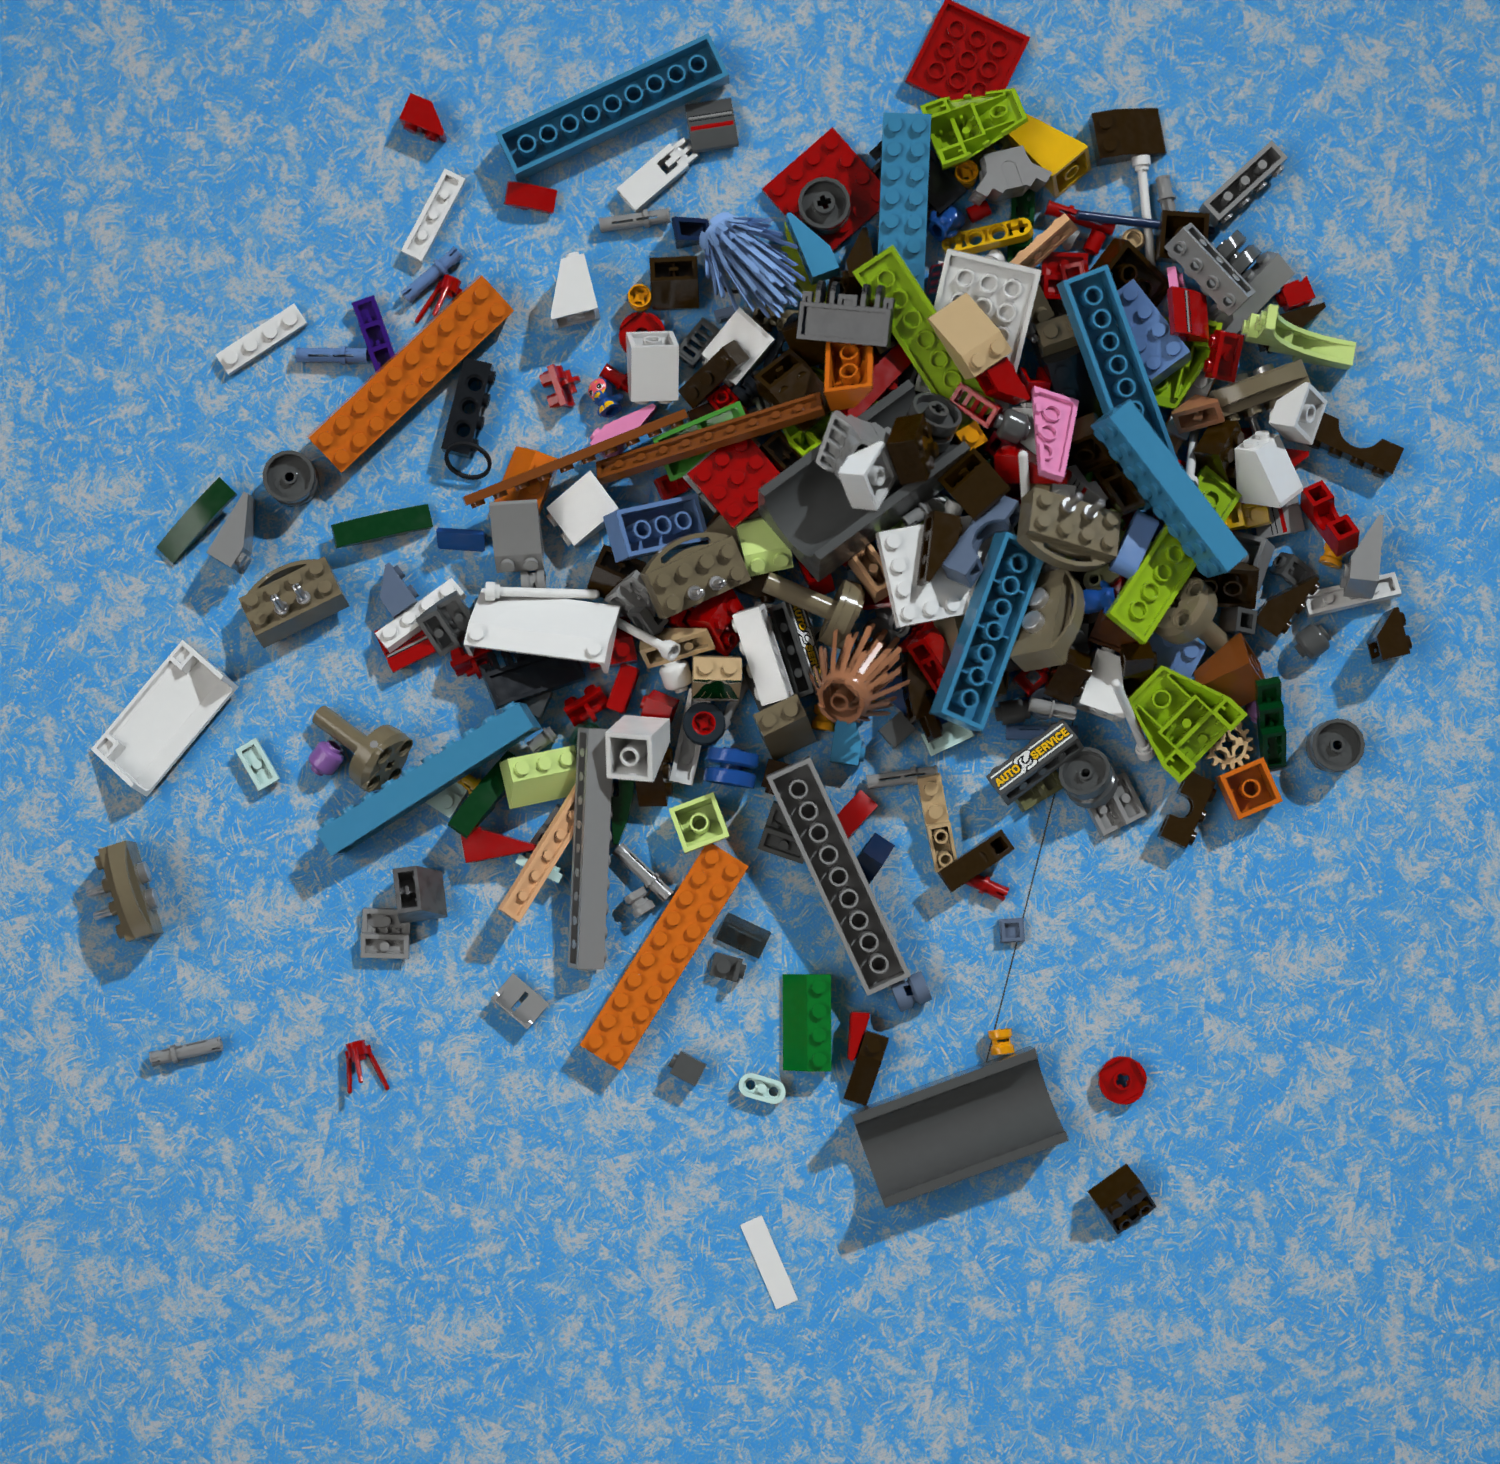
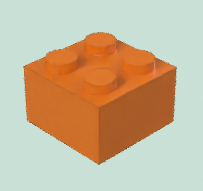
[1215,757,1283,821]

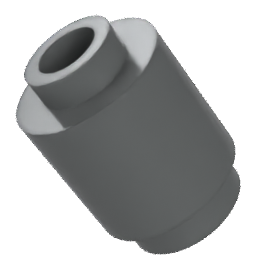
[995,698,1031,725]

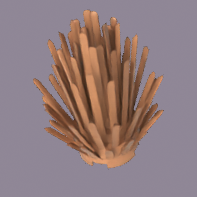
[810,623,910,724]

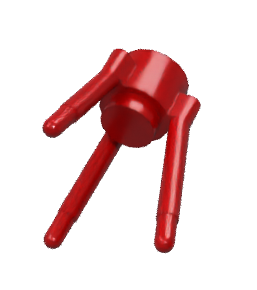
[415,275,463,323]
[344,1040,390,1094]

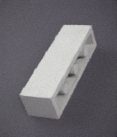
[732,604,794,706]

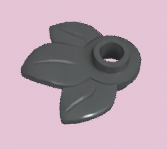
[863,607,910,653]

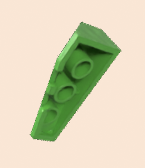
[652,401,746,482]

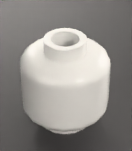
[659,659,692,693]

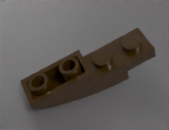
[902,649,943,743]

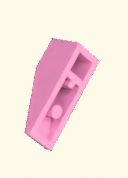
[590,404,657,459]

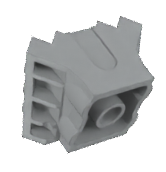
[968,145,1052,206]
[815,410,892,479]

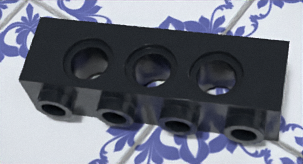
[441,357,496,459]

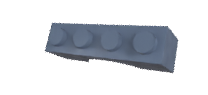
[942,495,1021,588]

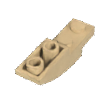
[916,772,957,873]

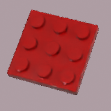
[687,438,780,530]

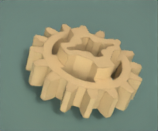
[1204,722,1253,770]

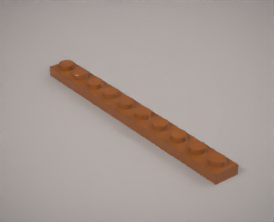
[596,392,825,485]
[462,409,688,509]

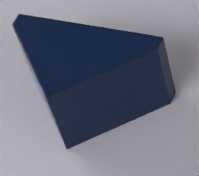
[671,216,709,249]
[857,833,895,884]

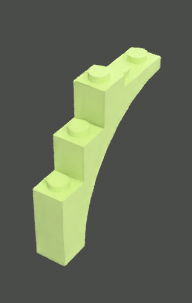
[1241,304,1356,370]

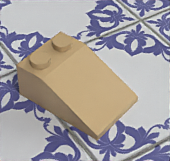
[927,292,1012,380]

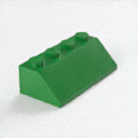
[783,974,832,1072]

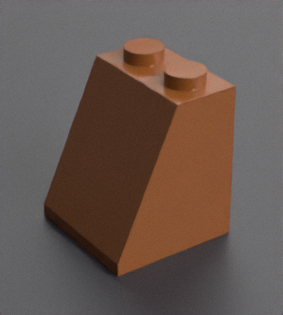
[1193,632,1265,707]

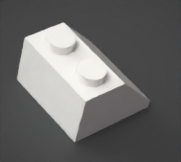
[1269,382,1327,445]
[838,441,897,511]

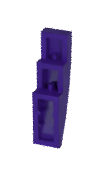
[352,295,395,371]

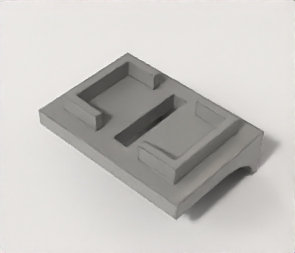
[491,973,549,1030]

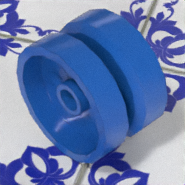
[703,747,759,789]

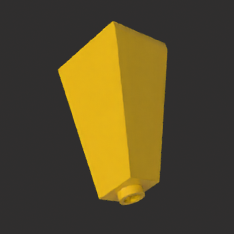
[1006,114,1091,198]

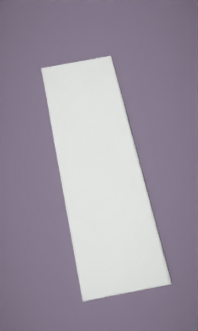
[740,1215,798,1309]

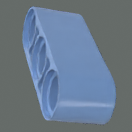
[1109,510,1159,579]

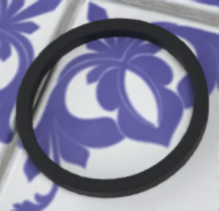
[444,441,492,480]

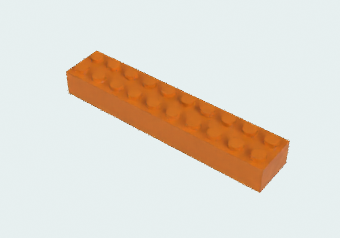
[307,275,514,473]
[580,844,749,1071]

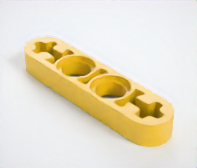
[942,218,1034,255]

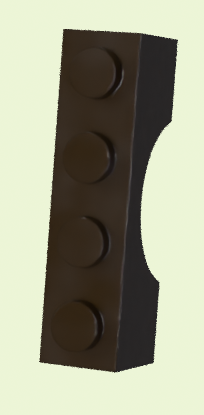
[1306,413,1404,478]

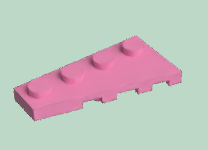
[1031,386,1079,483]

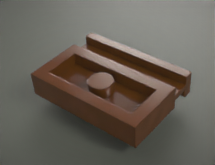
[1088,609,1139,653]

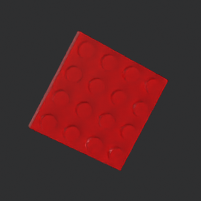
[905,0,1030,100]
[762,127,880,252]

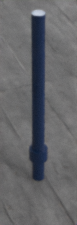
[1076,210,1215,236]

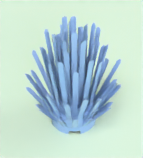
[699,212,806,319]

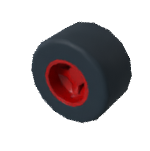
[682,702,726,746]

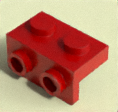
[1203,330,1244,383]

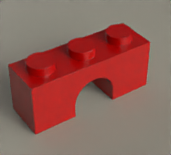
[1300,480,1360,557]

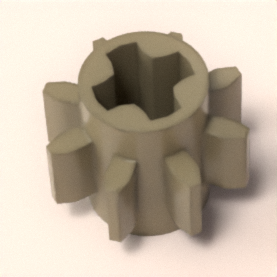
[752,303,781,332]

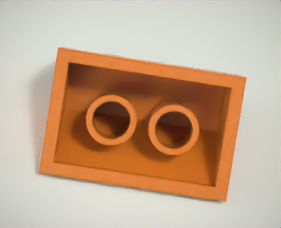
[824,342,874,411]
[494,446,557,516]

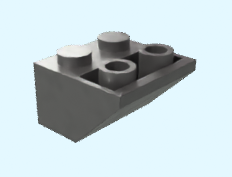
[392,866,448,924]

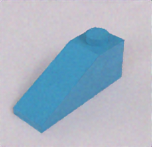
[785,212,841,285]
[829,720,865,767]

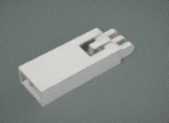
[616,137,700,213]

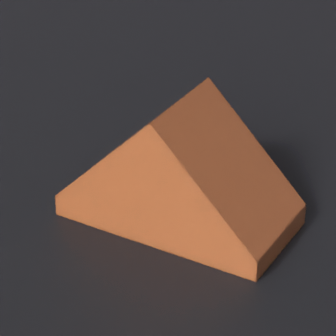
[1171,394,1225,434]

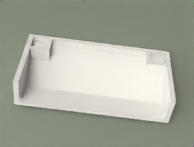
[463,588,621,673]
[91,640,239,797]

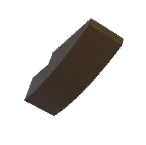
[1092,463,1146,515]

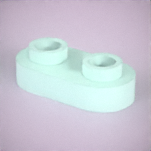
[739,1073,786,1104]

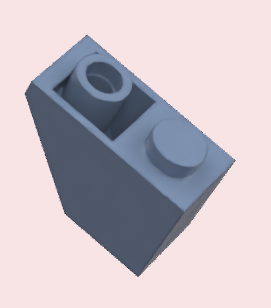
[379,563,419,619]

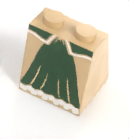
[691,655,742,702]

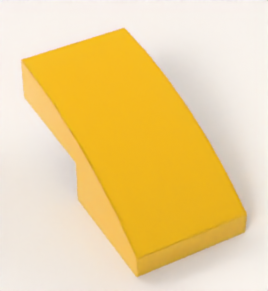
[1224,503,1272,531]

